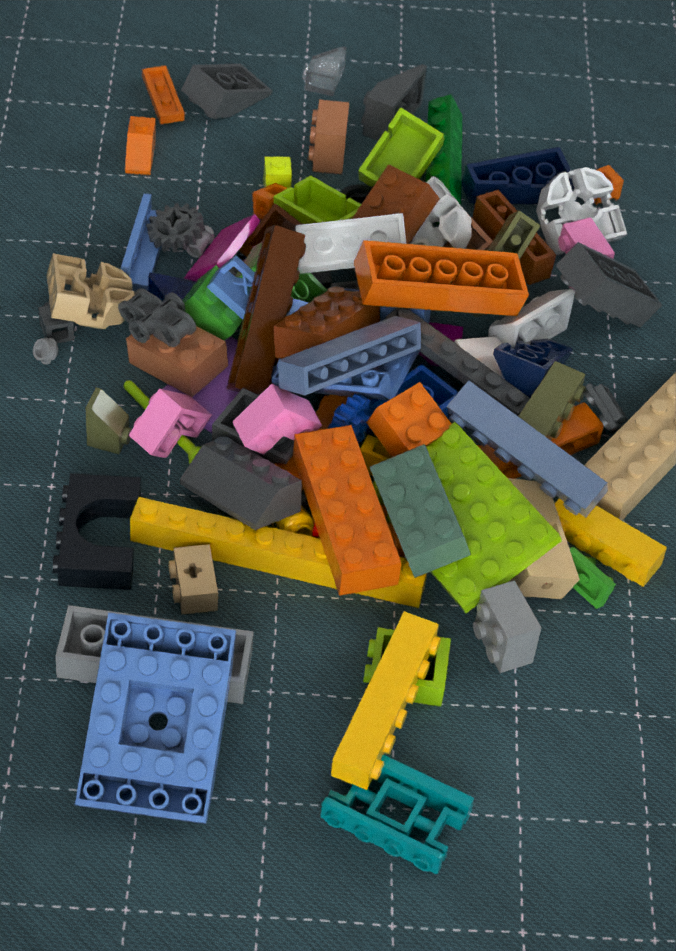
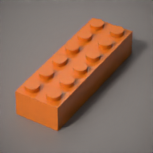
[353,240,529,316]
[293,425,401,596]

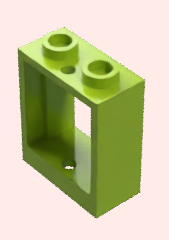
[363,627,451,707]

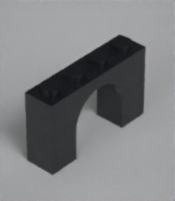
[53,473,141,590]

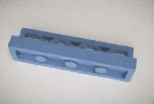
[121,194,162,291]
[207,255,255,320]

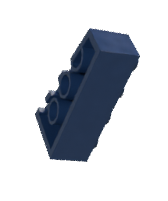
[461,147,575,204]

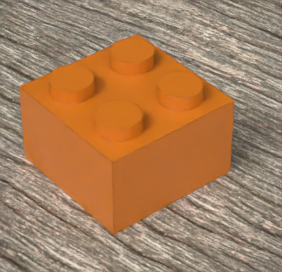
[366,382,452,457]

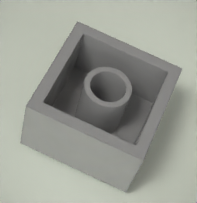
[473,580,542,673]

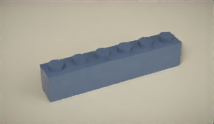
[278,316,421,395]
[447,380,608,518]

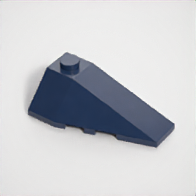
[493,339,573,398]

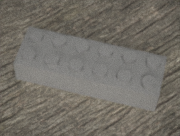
[55,605,254,704]

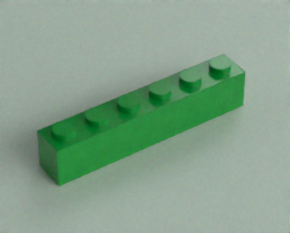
[426,94,462,224]

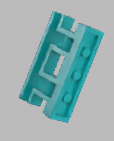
[321,754,474,874]

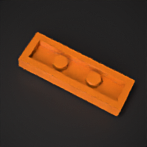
[142,66,185,124]

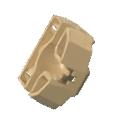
[47,253,134,329]

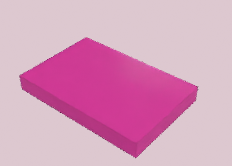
[184,214,260,285]

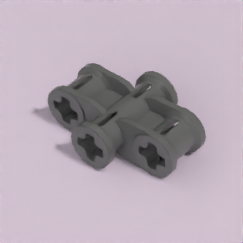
[118,288,196,348]

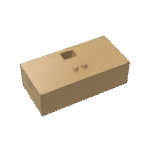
[508,478,580,599]

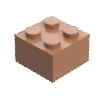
[308,100,349,174]

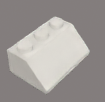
[488,288,575,347]

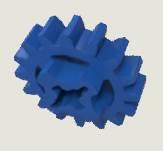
[328,393,373,443]

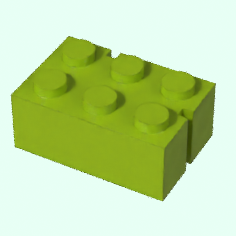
[358,108,444,187]
[274,175,361,224]

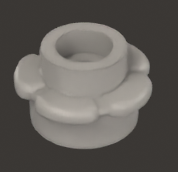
[33,337,59,365]

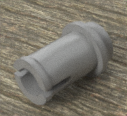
[187,225,214,258]

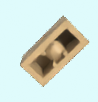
[168,544,218,614]

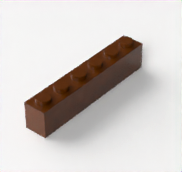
[226,225,306,395]

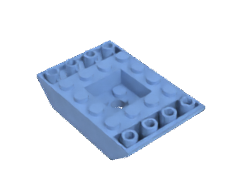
[75,612,236,824]

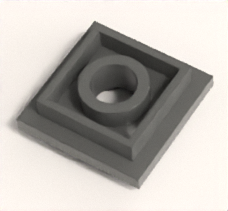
[584,383,628,432]

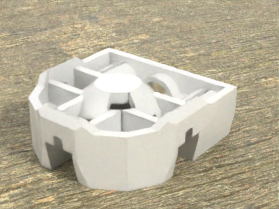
[536,167,627,255]
[410,176,472,249]

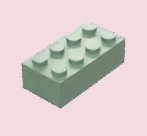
[370,444,471,578]

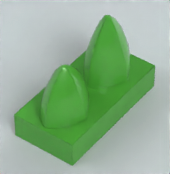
[569,547,616,609]

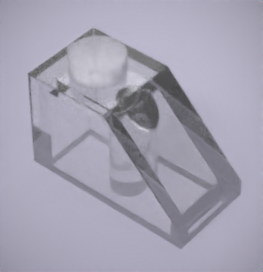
[302,47,347,96]

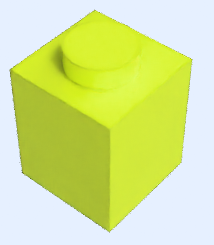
[263,156,292,188]

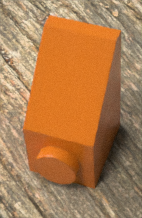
[125,116,156,175]

